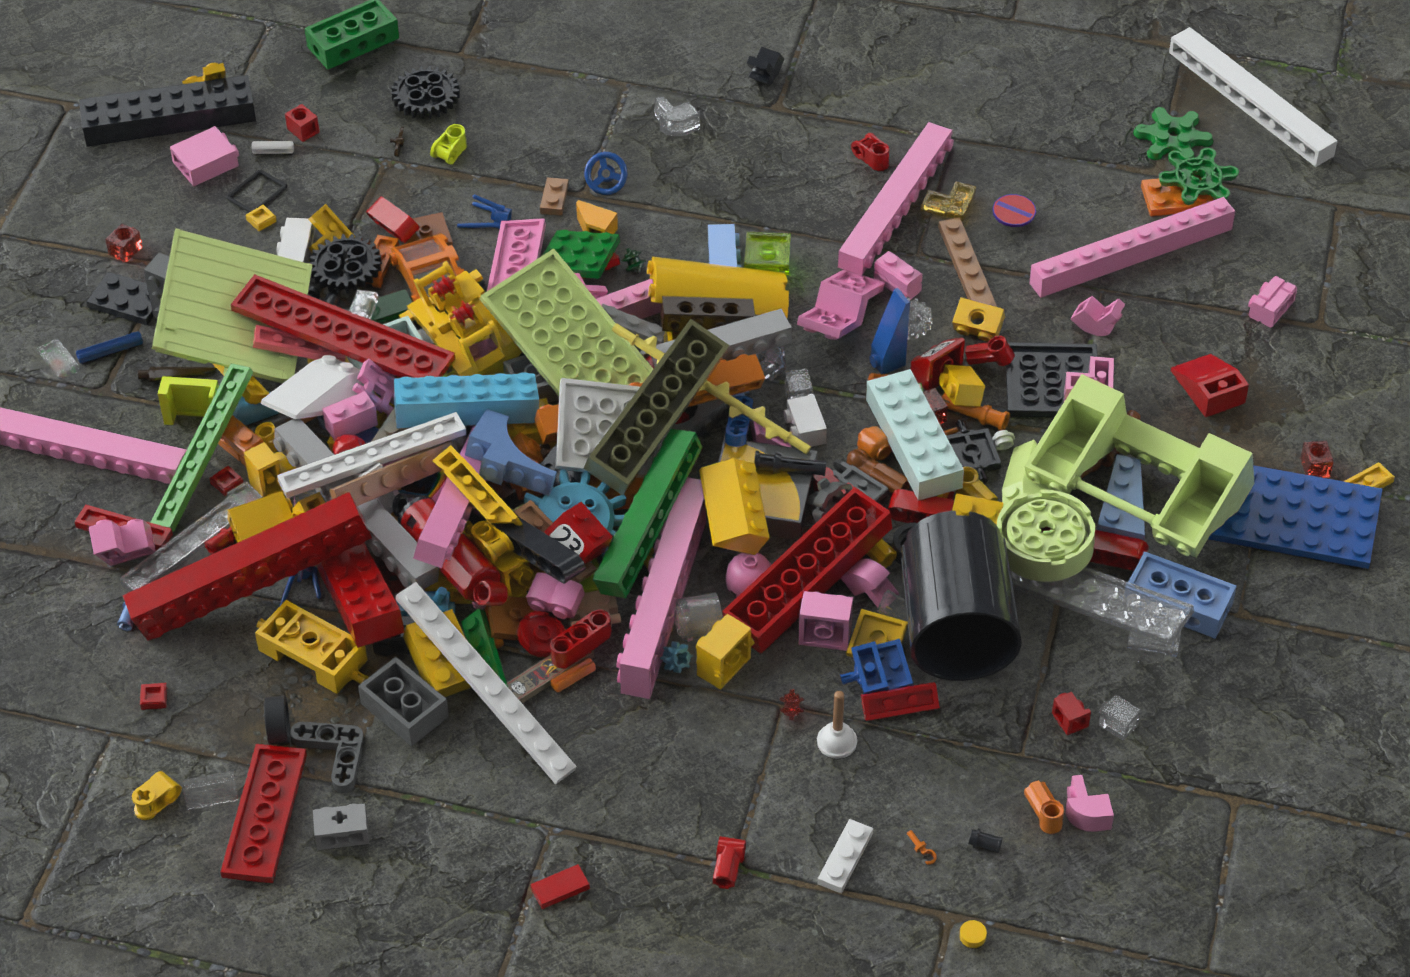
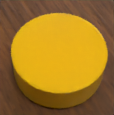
[959,920,987,948]

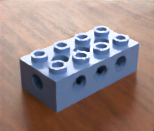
[1123,551,1237,639]

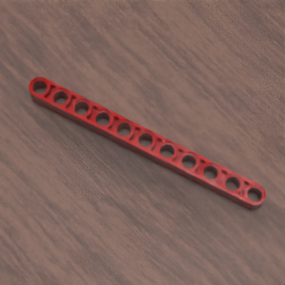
[888,489,1149,571]

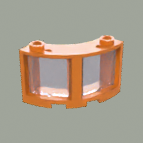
[389,233,464,302]

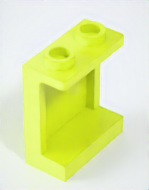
[158,376,219,425]

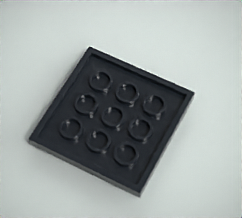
[1005,342,1098,417]

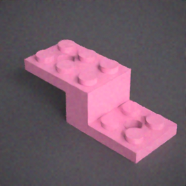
[797,270,885,340]

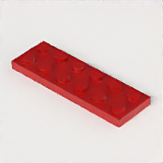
[220,744,307,883]

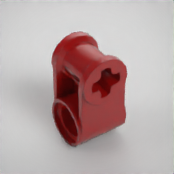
[851,133,889,171]

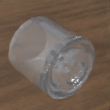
[674,592,723,642]

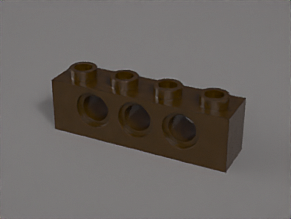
[660,296,755,332]

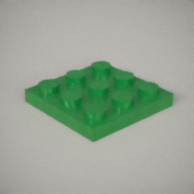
[542,230,620,279]

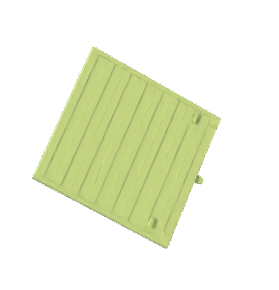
[152,228,312,384]

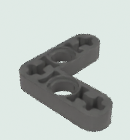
[290,722,364,793]

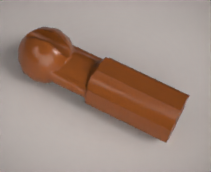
[846,449,910,494]

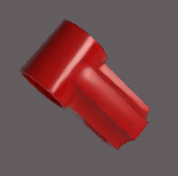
[965,336,1015,366]
[713,836,746,889]

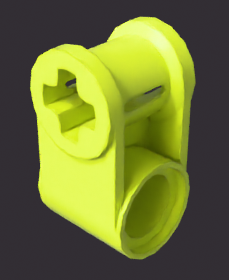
[430,124,467,165]

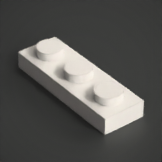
[817,819,873,894]

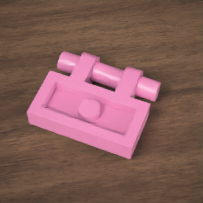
[352,358,396,415]

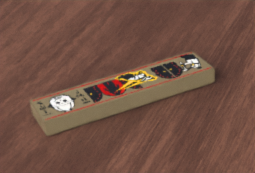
[507,650,594,703]

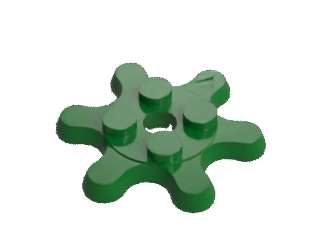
[1133,107,1213,160]
[1159,148,1239,205]

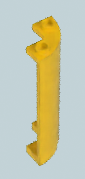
[647,256,789,318]

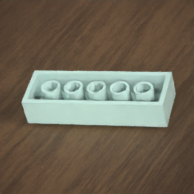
[866,369,964,501]

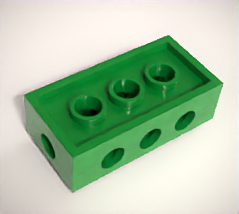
[304,0,399,70]

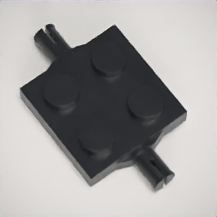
[946,419,1001,484]

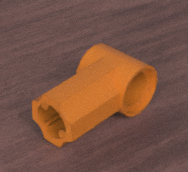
[1024,780,1064,834]

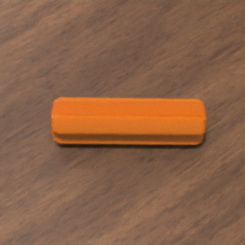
[551,658,596,692]

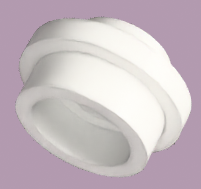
[992,430,1015,450]

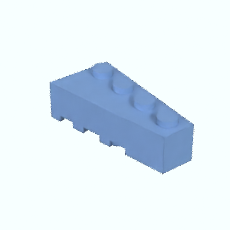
[1097,454,1145,540]

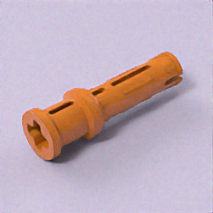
[939,393,1010,431]

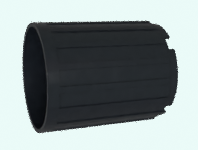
[901,511,1022,681]

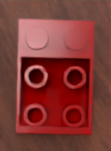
[1170,354,1249,417]

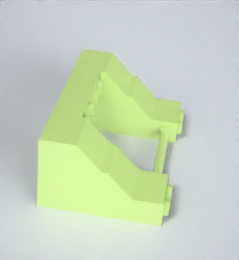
[1024,374,1255,558]

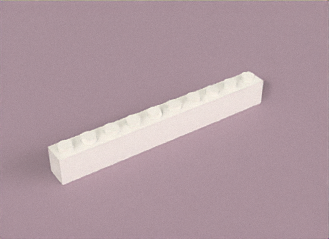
[1169,27,1337,167]

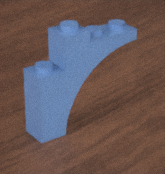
[465,409,557,496]

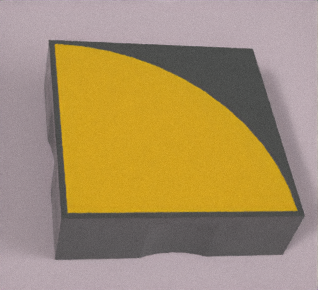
[706,438,817,540]

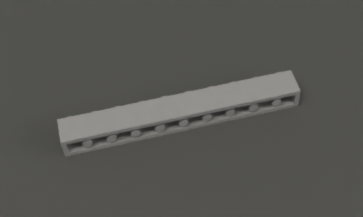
[273,419,439,589]

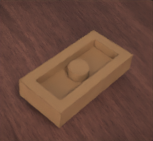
[540,177,569,216]

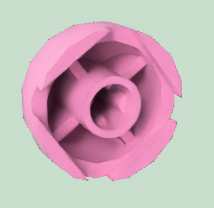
[725,553,771,597]

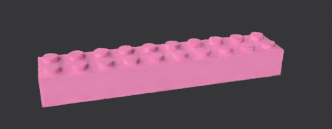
[616,477,706,699]

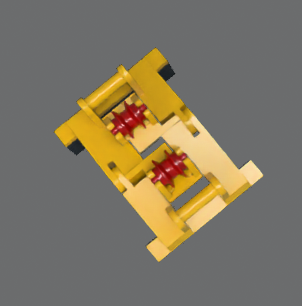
[399,261,525,376]

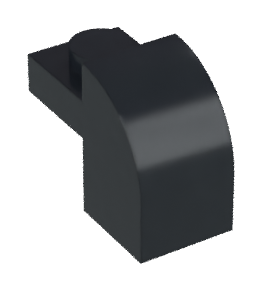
[747,47,784,84]

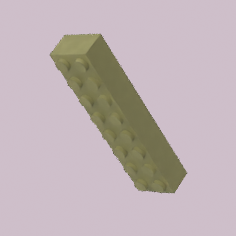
[583,319,730,495]

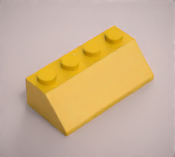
[699,458,769,555]

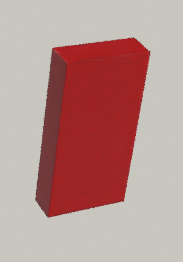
[530,864,590,909]

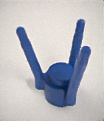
[457,194,512,229]
[279,566,321,607]

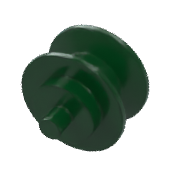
[621,248,646,273]

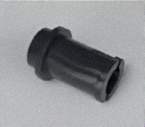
[968,828,1003,853]

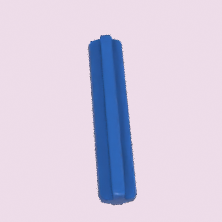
[76,331,143,363]

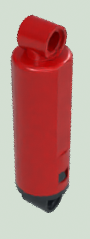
[392,493,508,606]

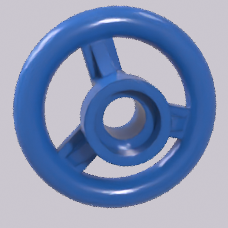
[584,152,628,195]

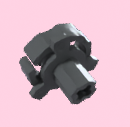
[807,478,853,523]

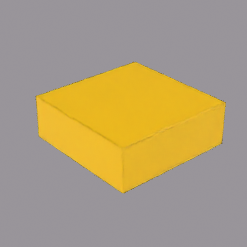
[246,205,277,231]

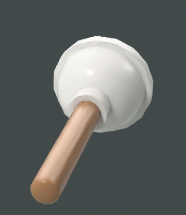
[817,691,857,759]

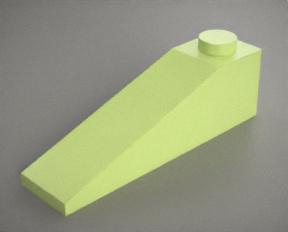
[1002,440,1050,507]

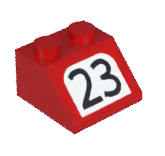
[910,337,965,392]
[544,501,613,564]

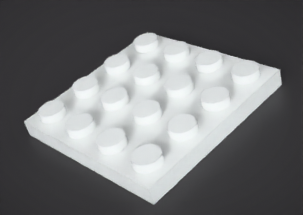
[556,378,652,478]

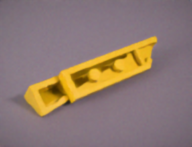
[432,445,522,526]

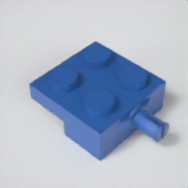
[840,638,913,694]

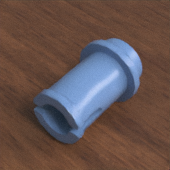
[117,602,134,631]

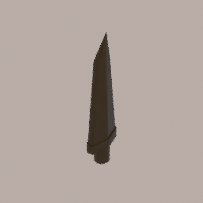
[138,366,217,382]

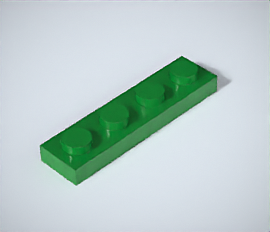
[461,608,508,687]

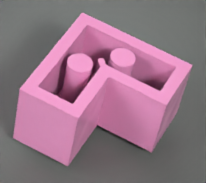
[1064,356,1114,401]
[89,519,156,566]

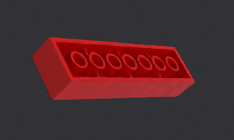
[722,487,892,654]

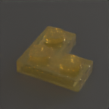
[921,181,976,221]

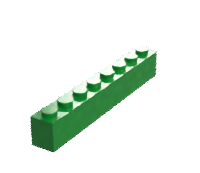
[593,429,703,598]

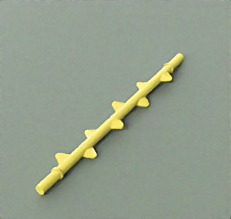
[612,323,811,454]

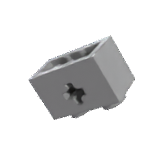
[313,803,369,850]

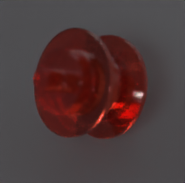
[779,689,805,720]

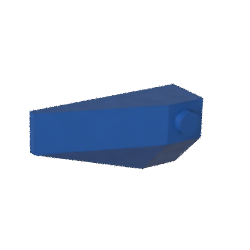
[869,288,910,374]

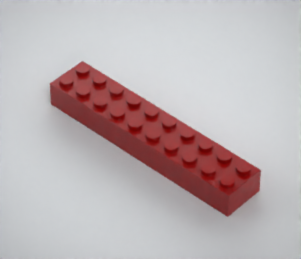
[123,492,372,641]

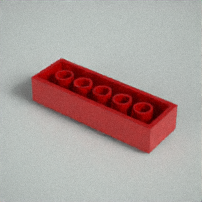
[317,543,405,648]

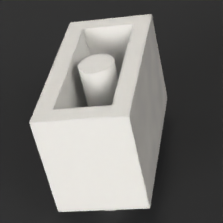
[784,395,827,447]

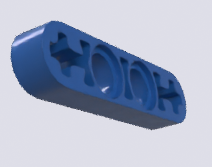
[725,396,753,447]

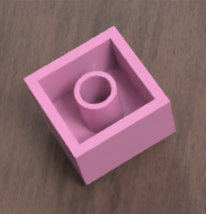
[799,591,853,651]

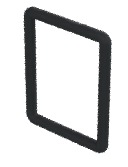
[226,170,287,212]

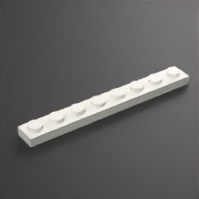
[277,412,466,498]

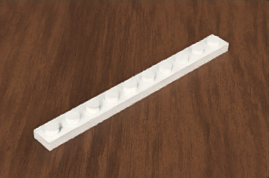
[396,582,577,784]

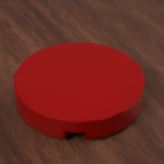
[517,611,565,658]

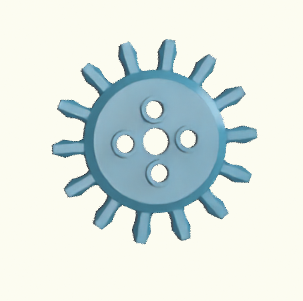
[524,469,626,563]

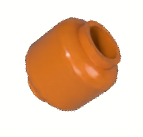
[857,426,892,461]

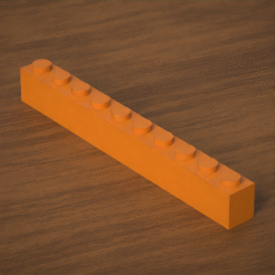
[534,354,765,444]

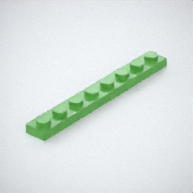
[150,363,254,532]

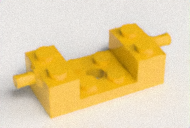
[255,600,369,694]

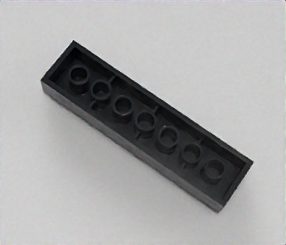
[79,75,256,147]

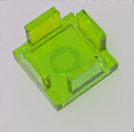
[744,232,791,275]

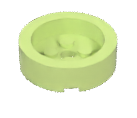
[997,490,1095,582]

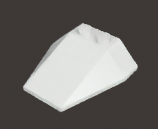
[261,355,375,419]

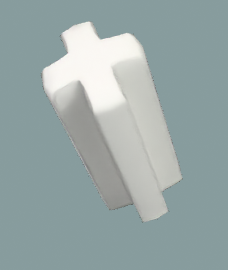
[252,141,294,154]

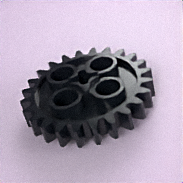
[391,66,460,119]
[309,234,382,294]

